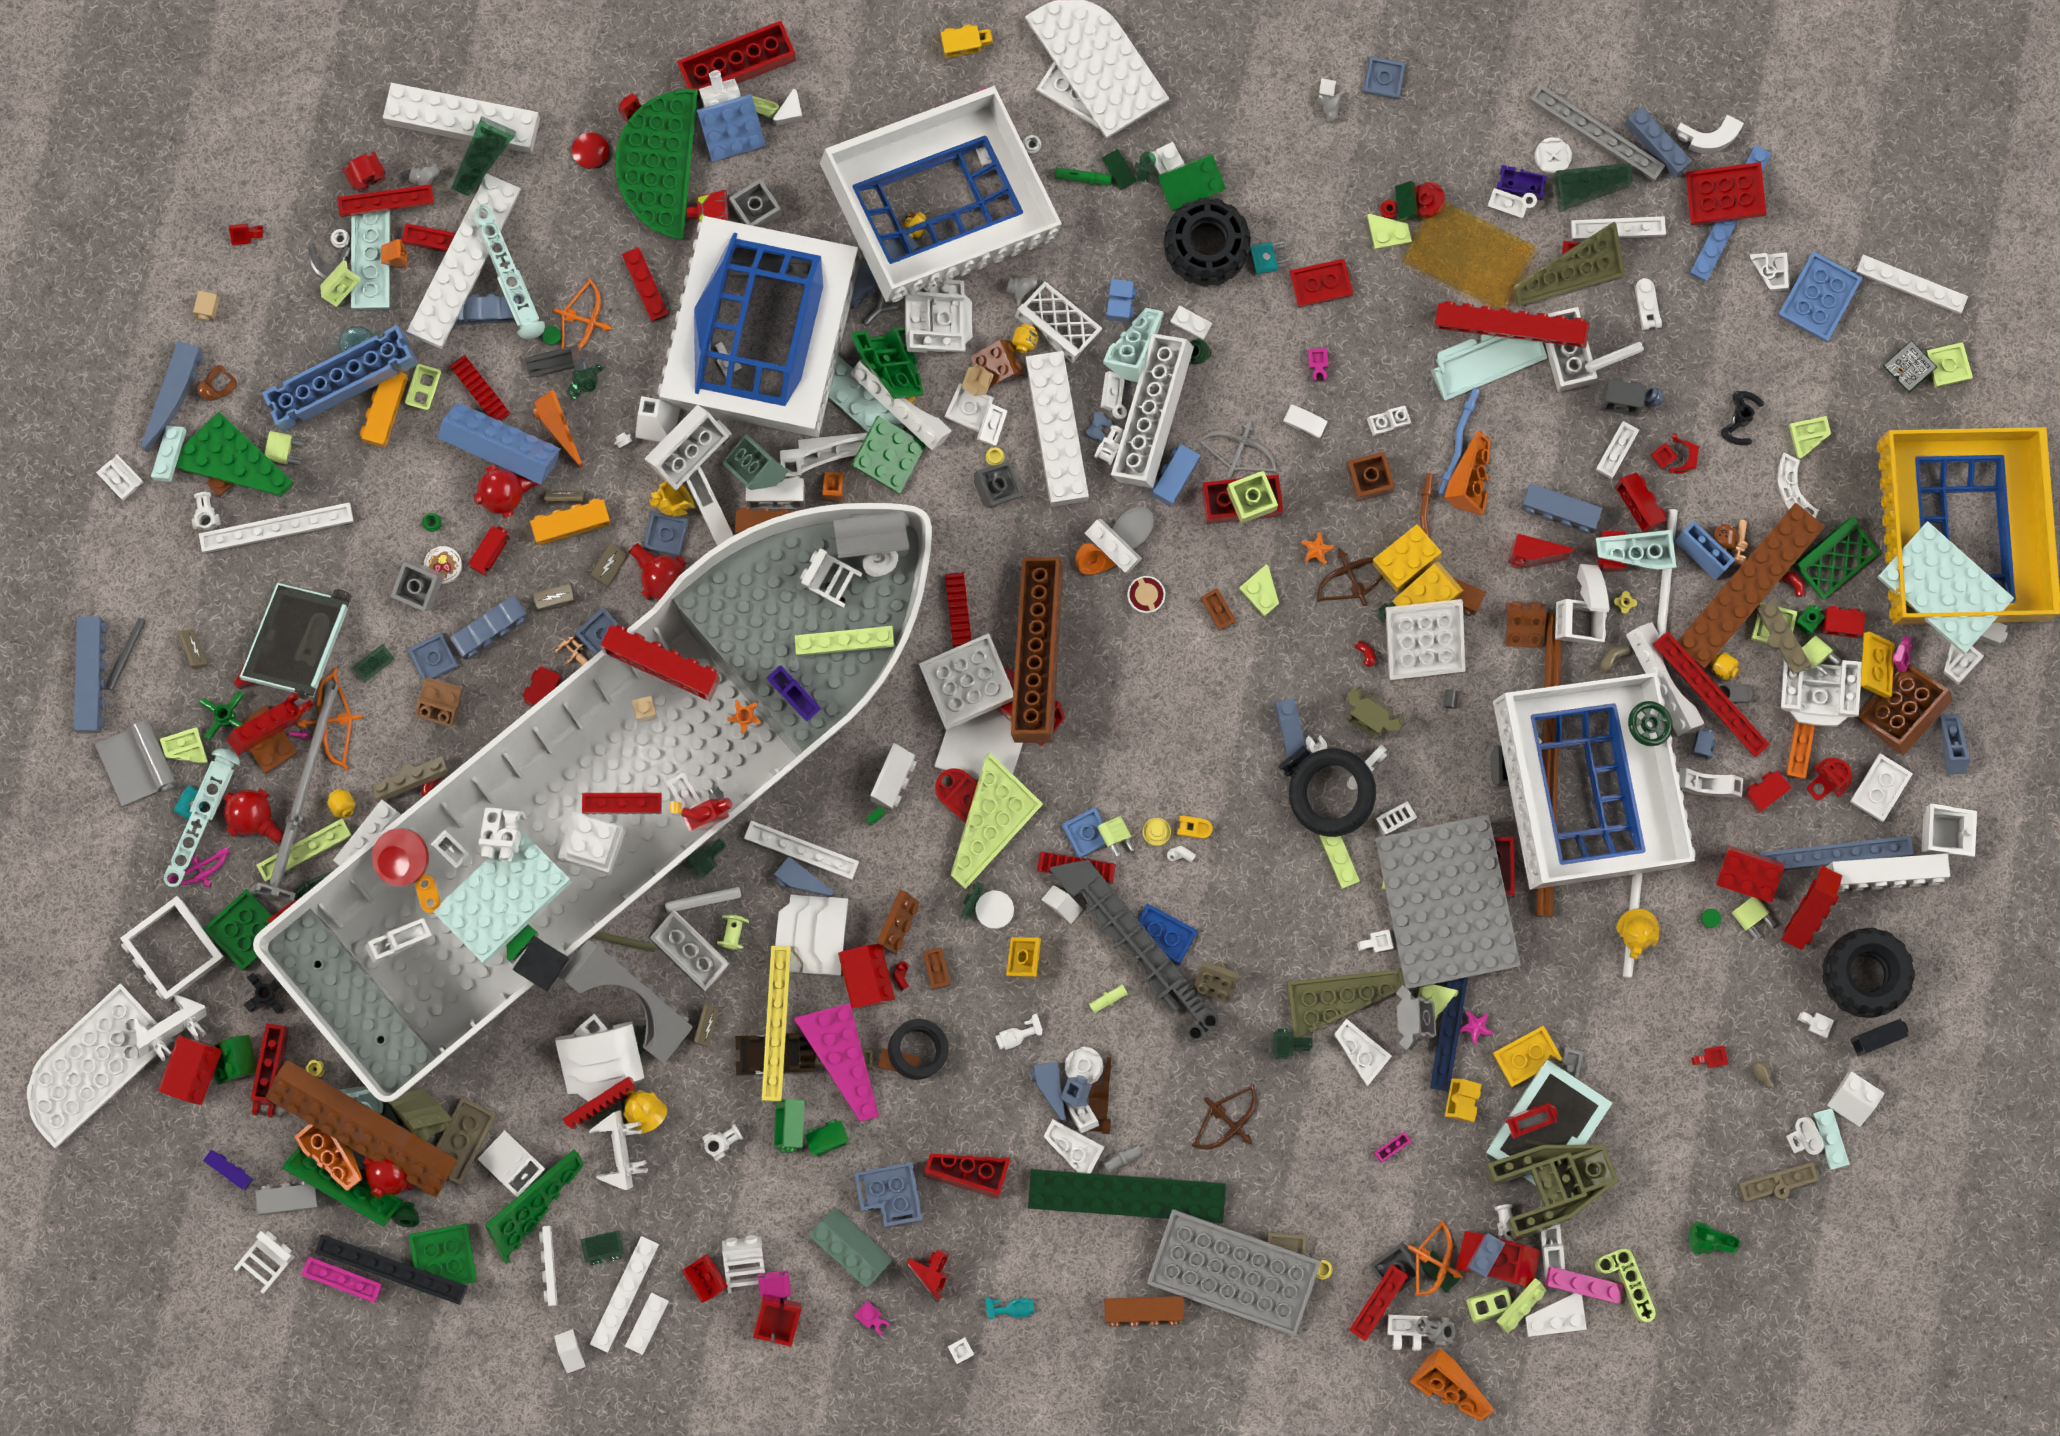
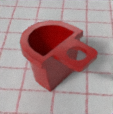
[1807,757,1852,801]

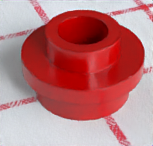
[1380,200,1398,219]

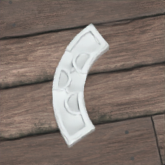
[1778,453,1819,518]

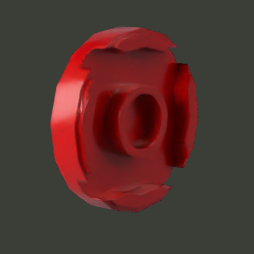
[1415,182,1446,218]

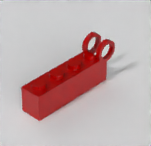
[227,692,314,756]
[251,1023,288,1118]

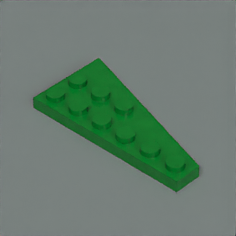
[485,1149,583,1264]

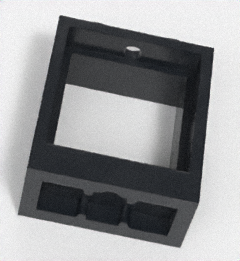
[1850,1018,1909,1057]

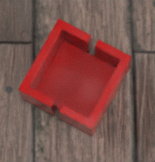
[753,1294,801,1347]

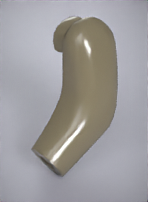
[1600,645,1630,673]

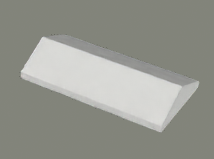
[650,910,730,991]

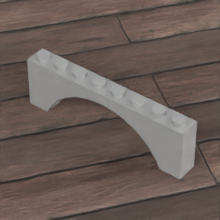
[558,939,693,1064]

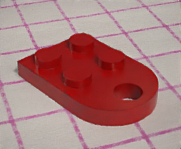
[935,768,978,824]

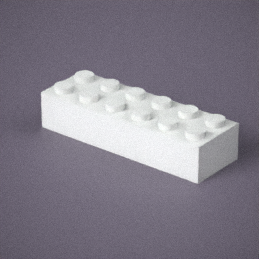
[1826,854,1950,893]

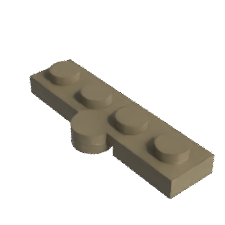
[1756,600,1811,675]
[372,756,449,803]
[1738,1162,1819,1202]

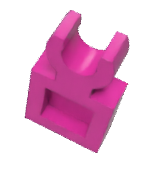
[1307,348,1328,382]
[1893,636,1914,672]
[854,1301,890,1335]

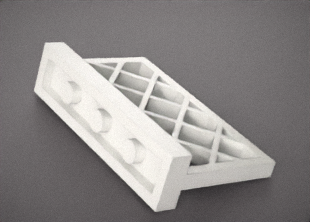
[1015,282,1102,364]

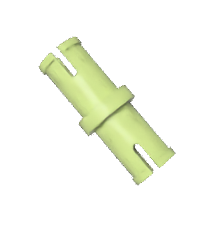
[1089,984,1128,1014]

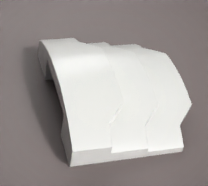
[905,280,973,353]
[1781,659,1862,727]
[775,895,848,977]
[555,1022,644,1102]

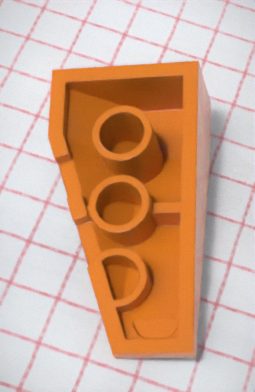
[533,390,583,469]
[1444,431,1491,515]
[294,1124,362,1191]
[1410,1348,1494,1421]

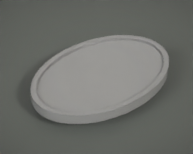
[1112,507,1154,549]

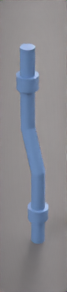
[1438,388,1480,496]

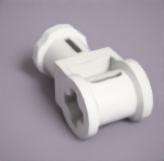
[1094,425,1124,465]
[1495,1204,1515,1242]

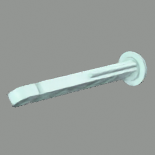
[474,205,545,340]
[164,748,240,887]

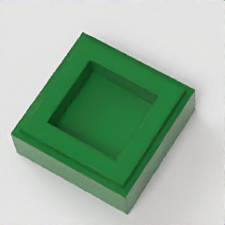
[866,806,885,826]

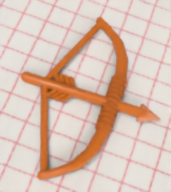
[553,278,613,350]
[1408,1221,1463,1296]

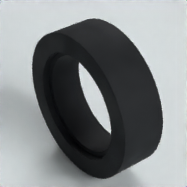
[888,1019,949,1080]

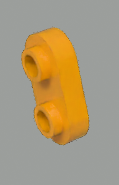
[415,874,441,914]

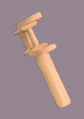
[1731,520,1748,566]
[555,636,588,665]

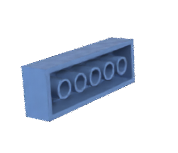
[438,402,561,484]

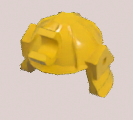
[649,481,696,517]
[1616,909,1660,959]
[622,1089,667,1134]

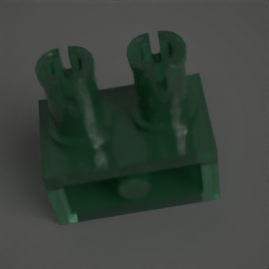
[687,838,726,879]
[1271,1029,1312,1059]

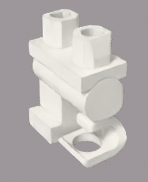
[478,807,526,862]

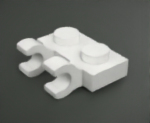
[1387,1315,1428,1351]

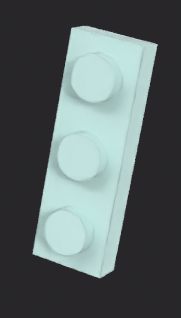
[151,426,186,482]
[1813,1108,1850,1170]

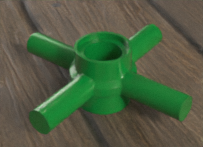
[200,690,245,741]

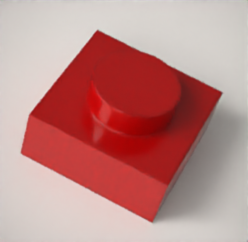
[1650,443,1678,470]

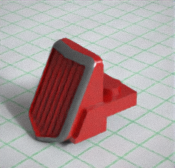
[907,1250,950,1303]

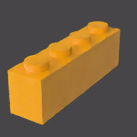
[360,371,408,448]
[530,498,611,546]

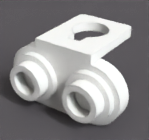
[1786,1117,1824,1155]

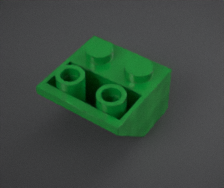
[214,1035,257,1085]

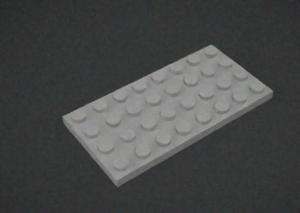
[1147,1209,1321,1336]

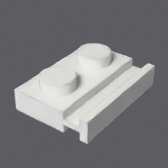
[1149,142,1184,175]
[96,454,144,501]

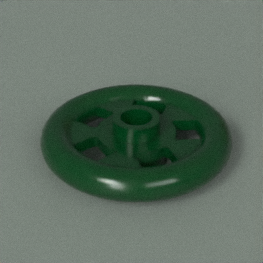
[1628,701,1673,746]

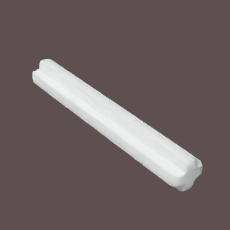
[1585,342,1644,373]
[665,887,741,913]

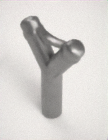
[862,291,899,326]

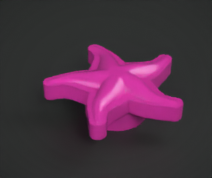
[1459,1012,1493,1045]

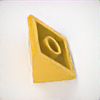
[1006,937,1041,980]

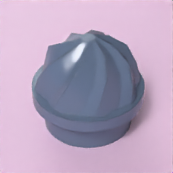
[1645,388,1664,406]

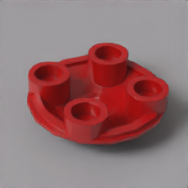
[572,132,609,169]

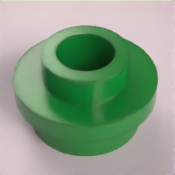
[422,513,442,532]

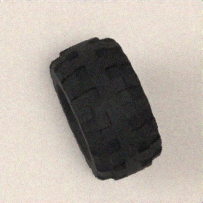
[1164,197,1251,287]
[1822,928,1915,1018]

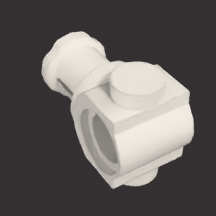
[192,492,221,532]
[702,1124,743,1161]

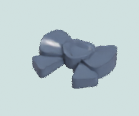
[1085,413,1113,442]

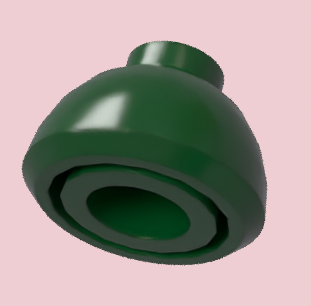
[1190,338,1211,365]
[392,1202,419,1227]

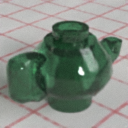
[567,364,604,400]

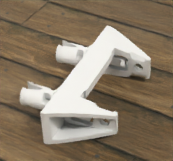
[135,994,207,1061]
[589,1110,648,1190]

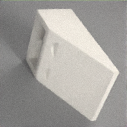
[478,1130,547,1197]

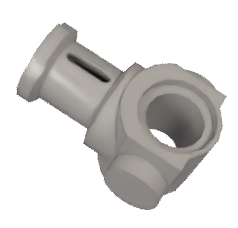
[1415,1317,1455,1347]

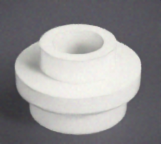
[1023,135,1041,154]
[331,229,350,248]
[614,432,632,448]

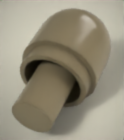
[1753,1062,1774,1088]

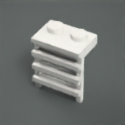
[800,548,863,608]
[233,1231,295,1294]
[722,1235,765,1294]

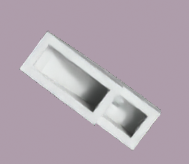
[1577,564,1609,612]
[366,918,432,964]
[1539,1224,1565,1279]

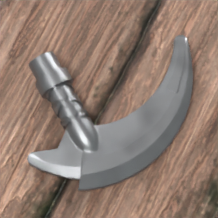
[309,243,351,279]

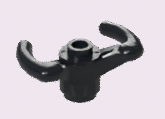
[1721,391,1764,446]

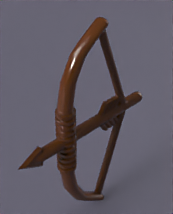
[1317,548,1383,606]
[1192,1084,1257,1150]

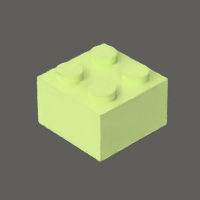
[1227,471,1278,524]

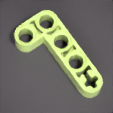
[1595,1249,1656,1323]

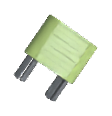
[264,431,305,464]
[1802,636,1841,676]
[1097,816,1135,858]
[1732,897,1776,940]

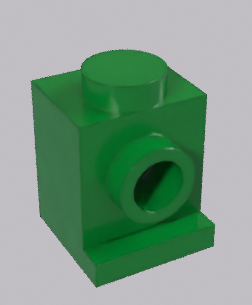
[1795,604,1825,636]

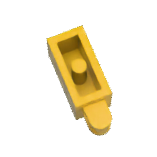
[941,24,993,59]

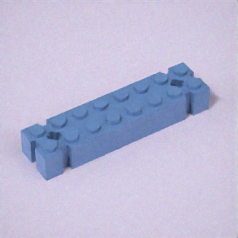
[262,325,418,431]

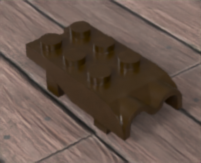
[735,1033,814,1076]

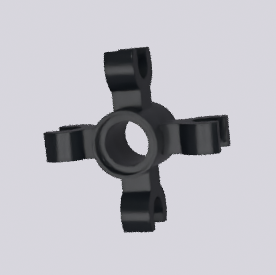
[244,973,284,1014]

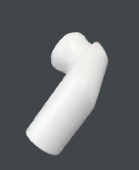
[1167,846,1196,863]

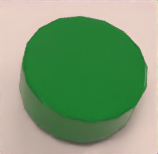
[542,326,561,346]
[1701,909,1721,928]

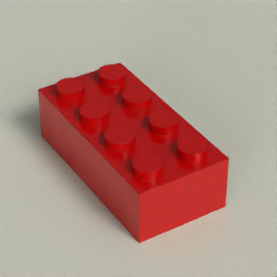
[1202,474,1283,524]

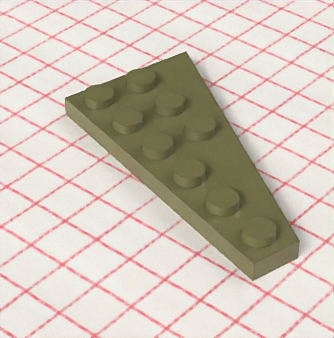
[1513,222,1625,306]
[1287,969,1405,1040]

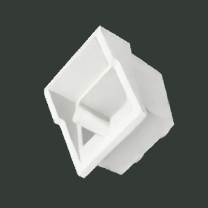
[1922,804,1977,857]
[558,812,625,875]

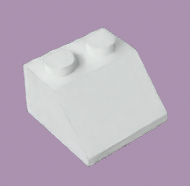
[1827,1072,1885,1127]

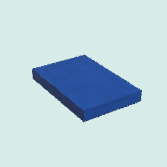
[1138,903,1198,965]

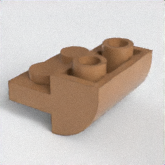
[415,677,463,727]

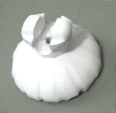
[863,551,899,577]

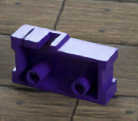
[1496,165,1547,200]
[203,1150,254,1190]

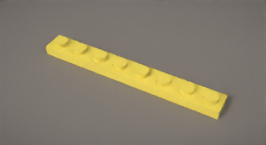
[762,946,791,1102]

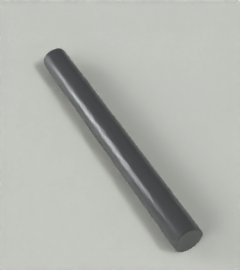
[106,618,146,690]

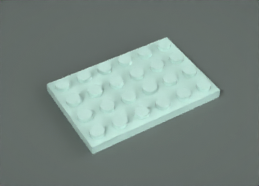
[1877,521,2014,655]
[433,829,572,965]

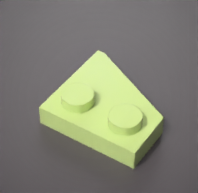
[1367,214,1412,250]
[1789,416,1831,460]
[1239,564,1279,617]
[1417,985,1458,1020]

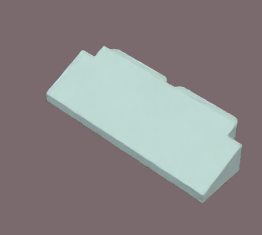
[1431,335,1547,400]

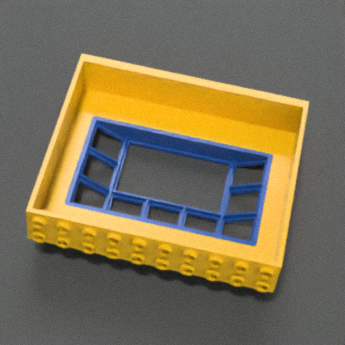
[1877,427,2060,625]

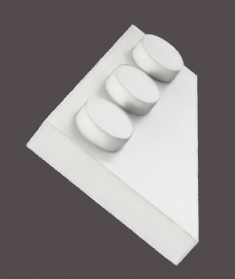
[1334,1019,1392,1086]
[1044,1119,1105,1173]
[1525,1293,1587,1337]

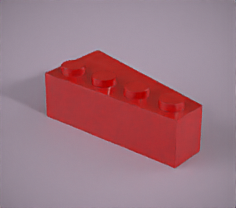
[1781,865,1842,950]
[923,1153,1011,1199]

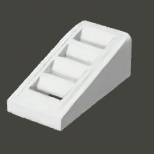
[1374,801,1417,836]

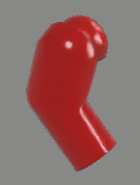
[1355,640,1376,667]

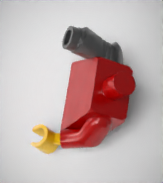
[669,786,733,832]

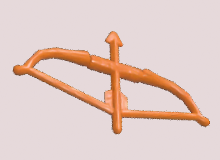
[297,668,362,771]

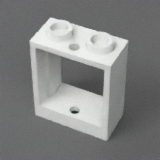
[1555,599,1607,645]

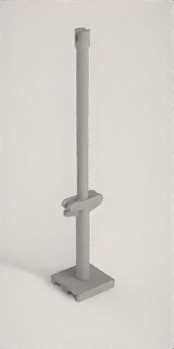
[250,681,339,905]

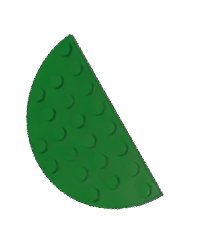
[615,89,698,240]

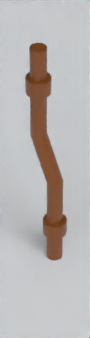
[1417,473,1434,578]

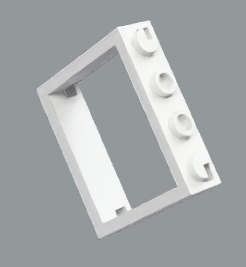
[120,896,226,1001]

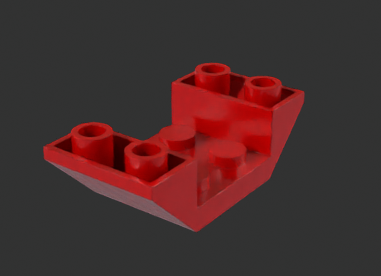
[1456,1231,1541,1288]

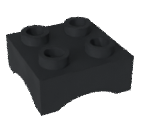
[513,936,569,992]

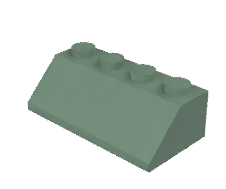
[721,434,788,490]
[809,1208,894,1289]

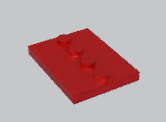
[1686,162,1767,226]

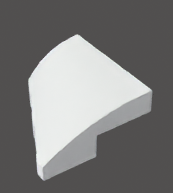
[1750,252,1790,291]

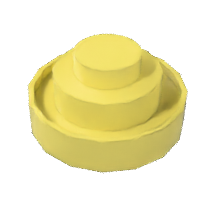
[1143,818,1171,846]

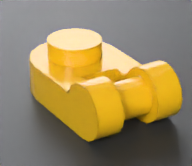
[1177,816,1213,839]

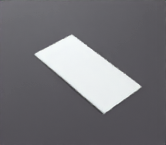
[1319,78,1336,96]

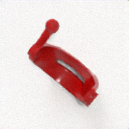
[1668,433,1699,474]

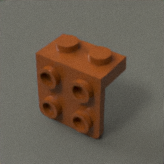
[971,340,1024,388]
[1505,601,1547,648]

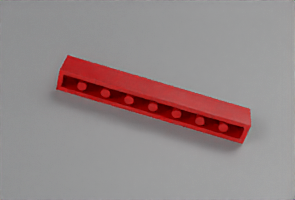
[1435,301,1590,348]

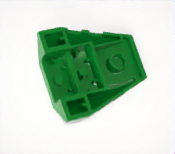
[851,327,923,399]

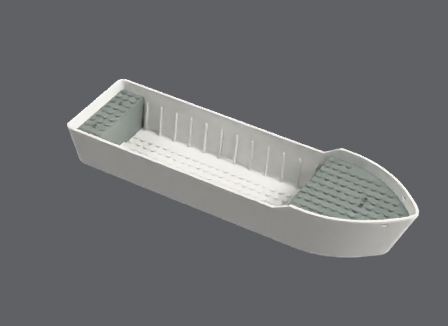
[253,503,932,1102]

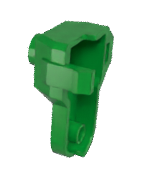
[1688,1222,1741,1255]

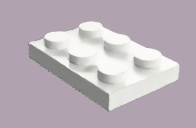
[1850,753,1913,822]

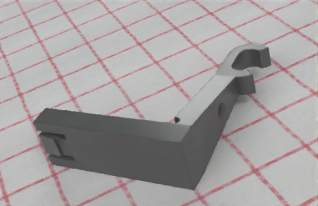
[525,345,588,377]

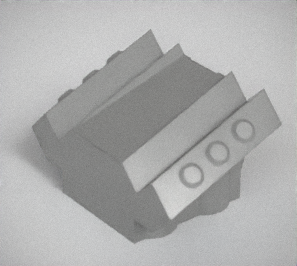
[1396,985,1436,1054]

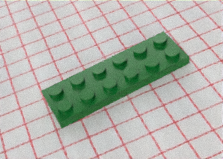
[282,1146,404,1227]

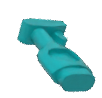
[985,1297,1035,1320]

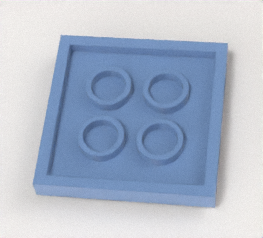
[697,94,766,162]

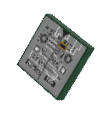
[1883,340,1938,393]

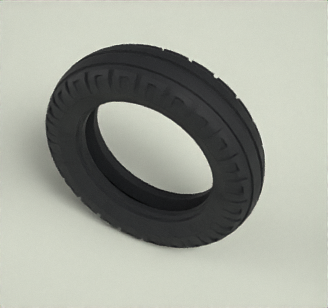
[1289,748,1376,837]

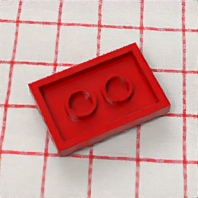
[1289,259,1353,308]

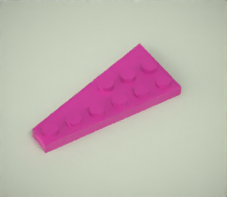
[793,1003,879,1122]

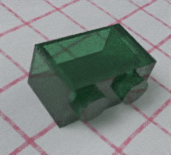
[580,1230,625,1266]

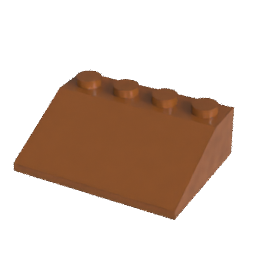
[1856,664,1953,756]

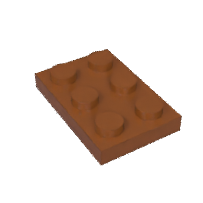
[235,705,298,774]
[876,889,919,955]

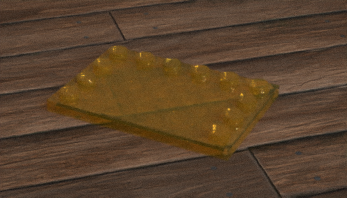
[1402,202,1536,310]

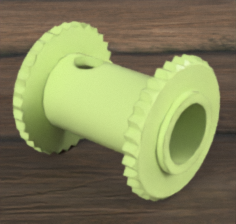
[717,915,749,950]

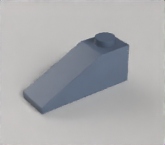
[1274,698,1305,758]
[1940,715,1970,774]
[774,857,835,897]
[1031,1062,1065,1122]

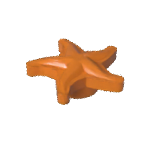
[1301,532,1334,565]
[727,700,761,734]

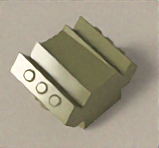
[1347,686,1405,740]
[386,1089,452,1141]

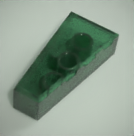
[451,116,516,196]
[1553,163,1633,213]

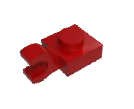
[229,223,264,245]
[1691,1045,1728,1068]

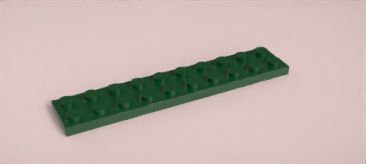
[1028,1169,1226,1223]

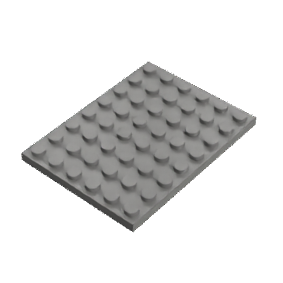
[1375,815,1521,989]

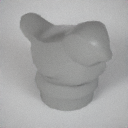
[1317,90,1347,122]
[409,163,441,186]
[1006,274,1038,307]

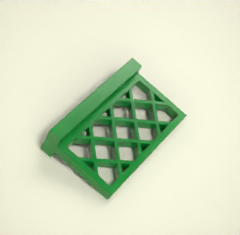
[1792,517,1880,600]

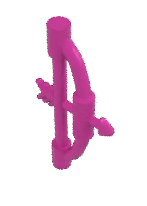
[167,847,230,887]

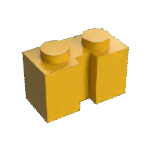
[1444,1079,1482,1122]

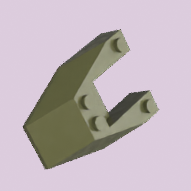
[1485,1145,1619,1242]

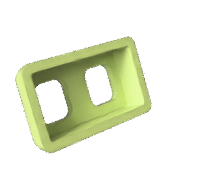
[405,364,441,410]
[1466,1287,1513,1323]

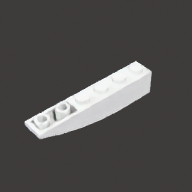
[685,466,734,546]

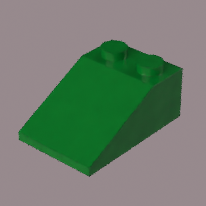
[1157,154,1226,211]

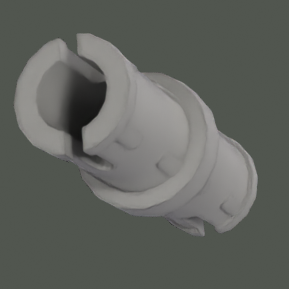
[1103,1145,1143,1174]

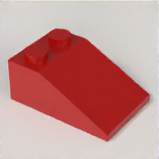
[1508,533,1573,569]

